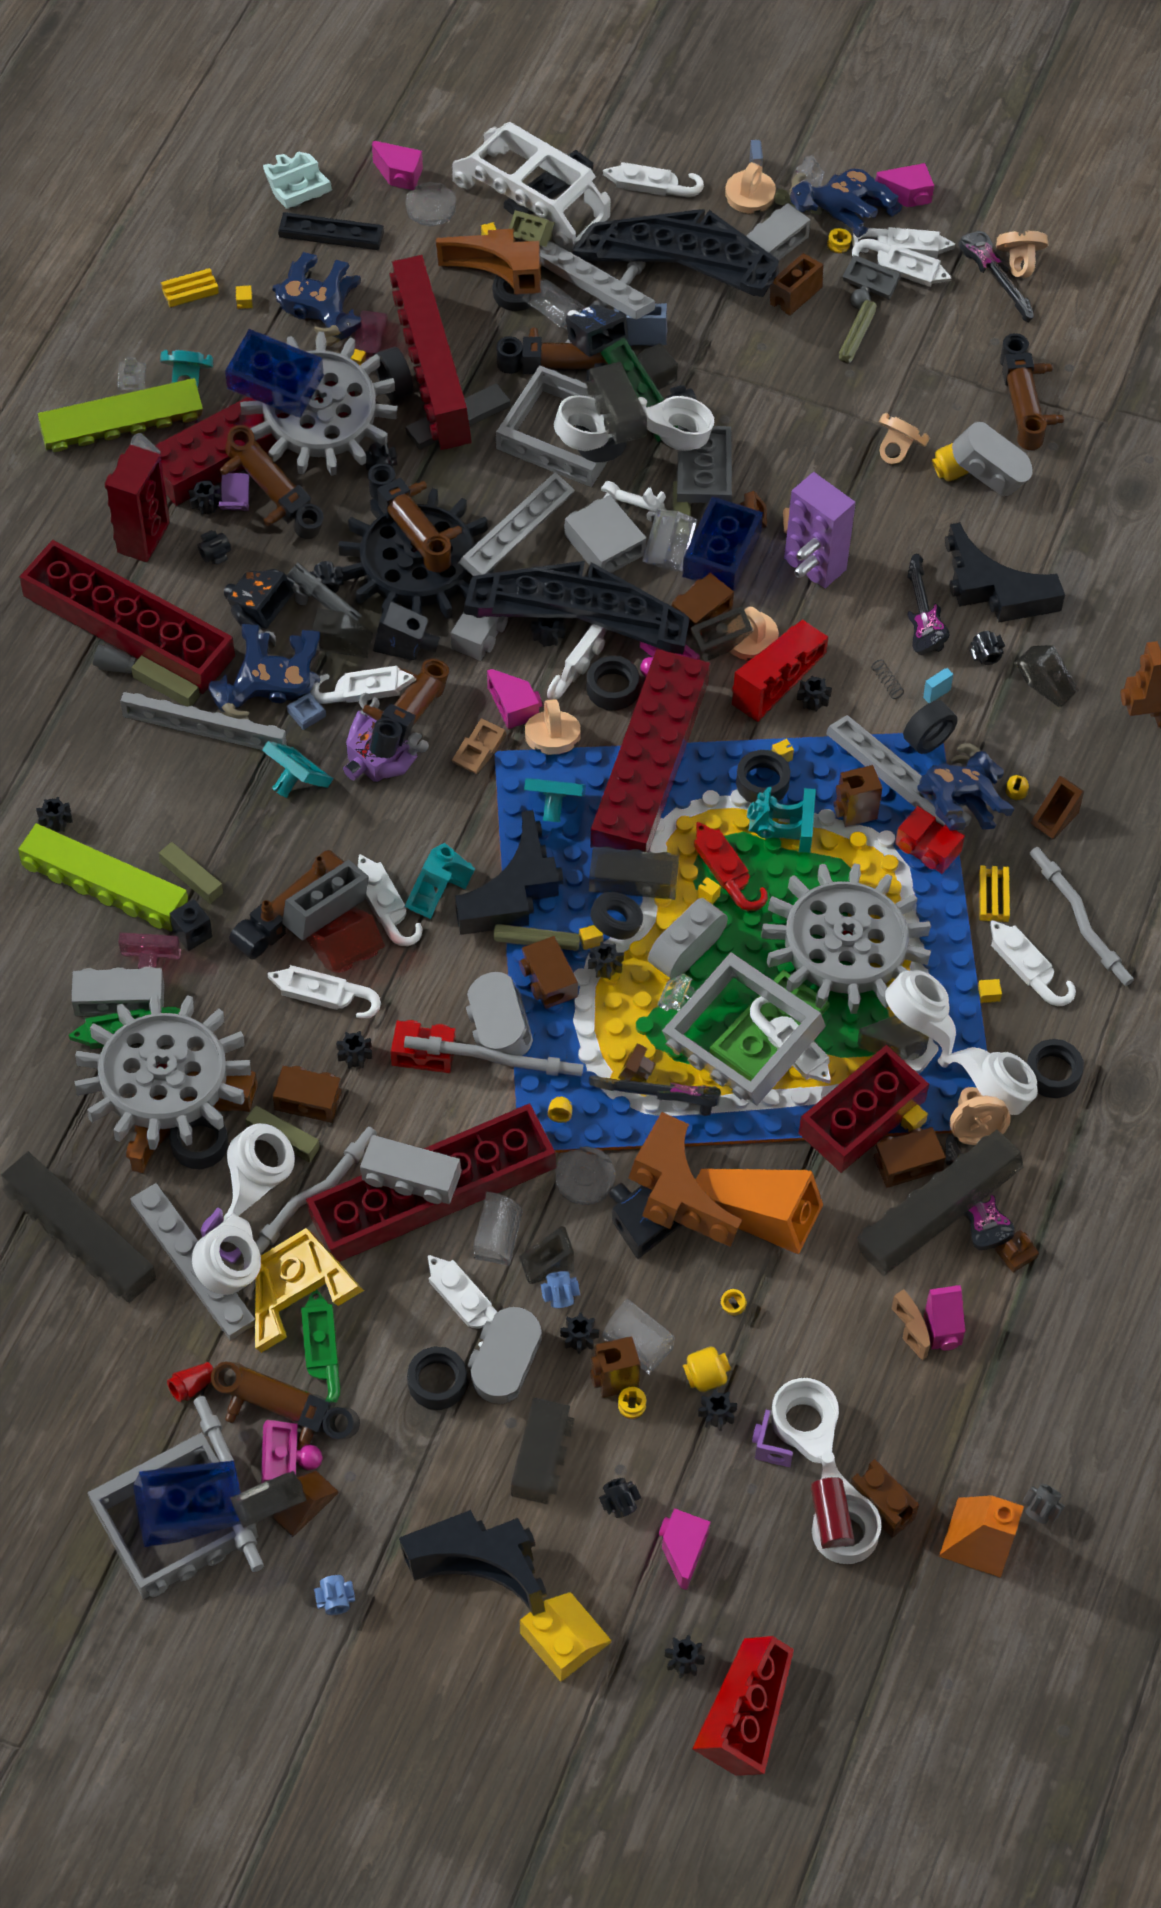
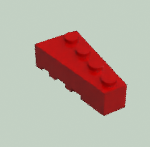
[732,619,829,722]
[692,1636,794,1776]

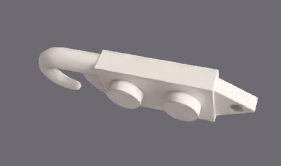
[603,162,704,197]
[851,227,955,258]
[310,666,416,704]
[358,854,423,946]
[990,920,1076,1006]
[268,965,381,1019]
[750,996,831,1084]

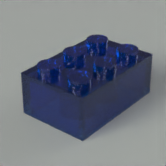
[225,329,324,418]
[682,496,763,591]

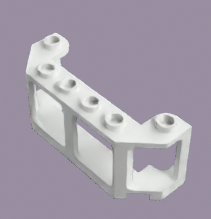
[452,122,611,252]

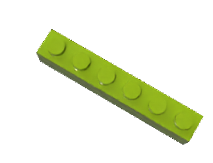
[38,378,203,452]
[18,823,188,932]

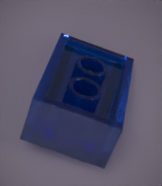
[133,1460,246,1547]

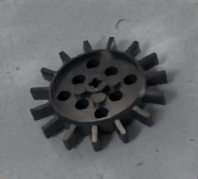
[338,488,494,619]

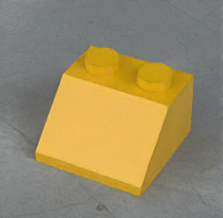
[520,1592,612,1682]

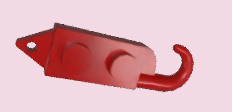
[694,822,768,911]

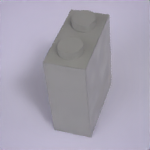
[564,495,647,573]

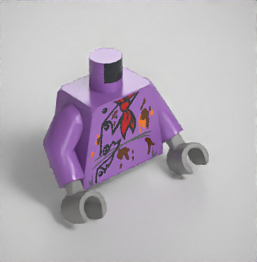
[343,693,429,782]

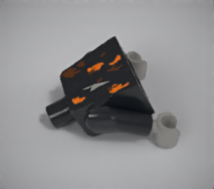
[224,569,311,653]

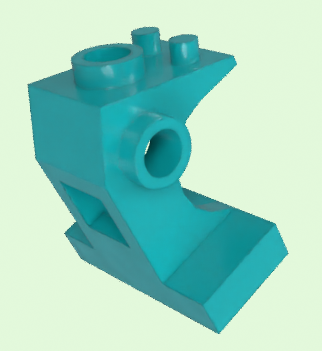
[747,787,816,853]
[404,843,475,919]

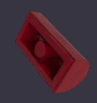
[811,1477,855,1549]

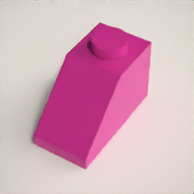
[372,141,423,190]
[876,163,934,207]
[487,669,542,729]
[924,1285,965,1351]
[659,1508,711,1590]

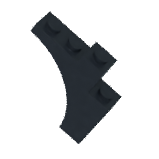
[945,522,1065,622]
[455,810,564,935]
[399,1510,547,1616]

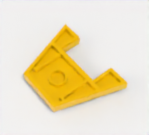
[255,1228,364,1353]

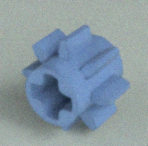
[540,1271,580,1308]
[314,1575,355,1615]

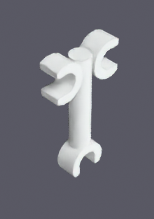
[601,481,670,525]

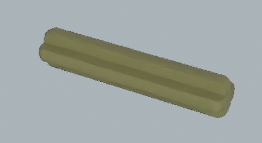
[839,300,877,363]
[494,924,580,951]

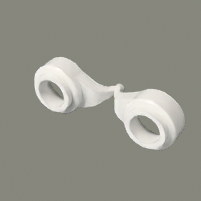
[554,395,714,451]
[885,970,1038,1115]
[192,1123,295,1295]
[771,1378,881,1564]

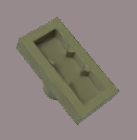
[509,210,555,247]

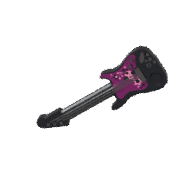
[958,231,1034,322]
[907,553,950,655]
[589,1076,721,1116]
[946,1135,1015,1251]

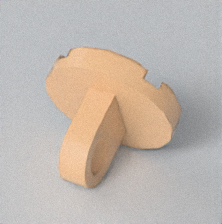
[725,162,776,214]
[996,231,1048,278]
[878,413,930,465]
[723,607,779,660]
[525,699,581,755]
[950,1087,1011,1145]

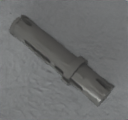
[287,562,362,628]

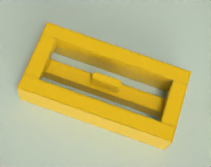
[161,268,219,307]
[979,865,1010,922]

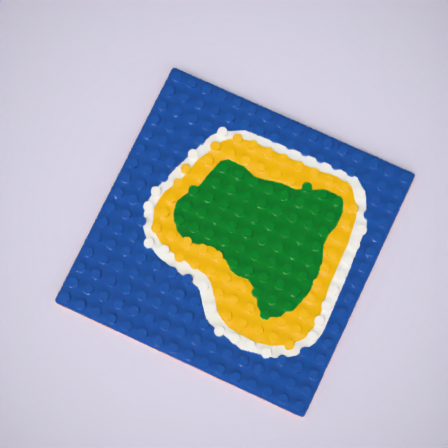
[495,733,987,1153]

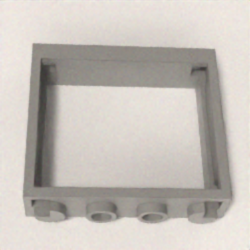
[496,366,634,487]
[662,952,826,1106]
[87,1432,258,1599]

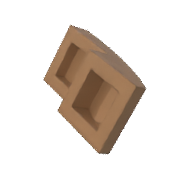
[452,718,507,774]
[892,1289,930,1361]

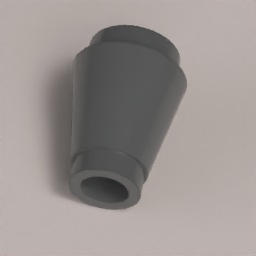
[93,644,136,674]

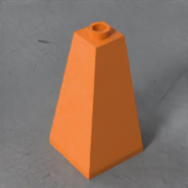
[695,1169,823,1254]
[939,1496,1024,1578]

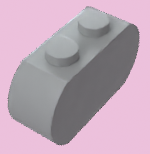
[952,422,1032,496]
[648,898,728,980]
[466,972,533,1056]
[468,1307,542,1404]

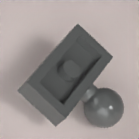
[843,255,901,309]

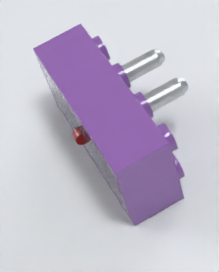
[784,472,856,588]

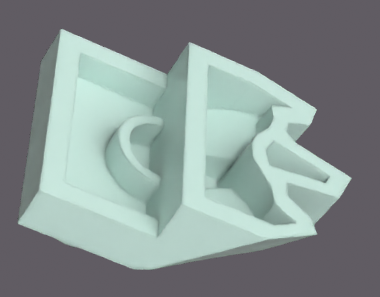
[263,152,332,209]

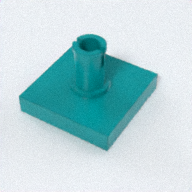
[262,741,334,798]
[524,778,586,822]

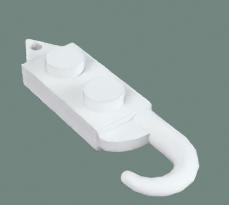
[852,239,951,287]
[547,624,607,700]
[428,1255,497,1348]

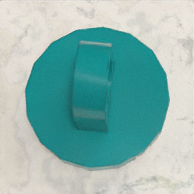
[160,350,214,387]

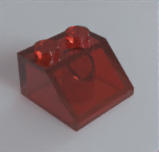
[306,907,385,973]

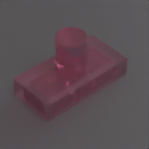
[354,310,388,359]
[118,932,181,969]

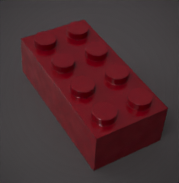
[105,444,170,563]
[798,1045,929,1173]

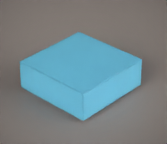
[923,668,954,703]

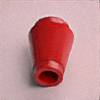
[167,1362,214,1402]

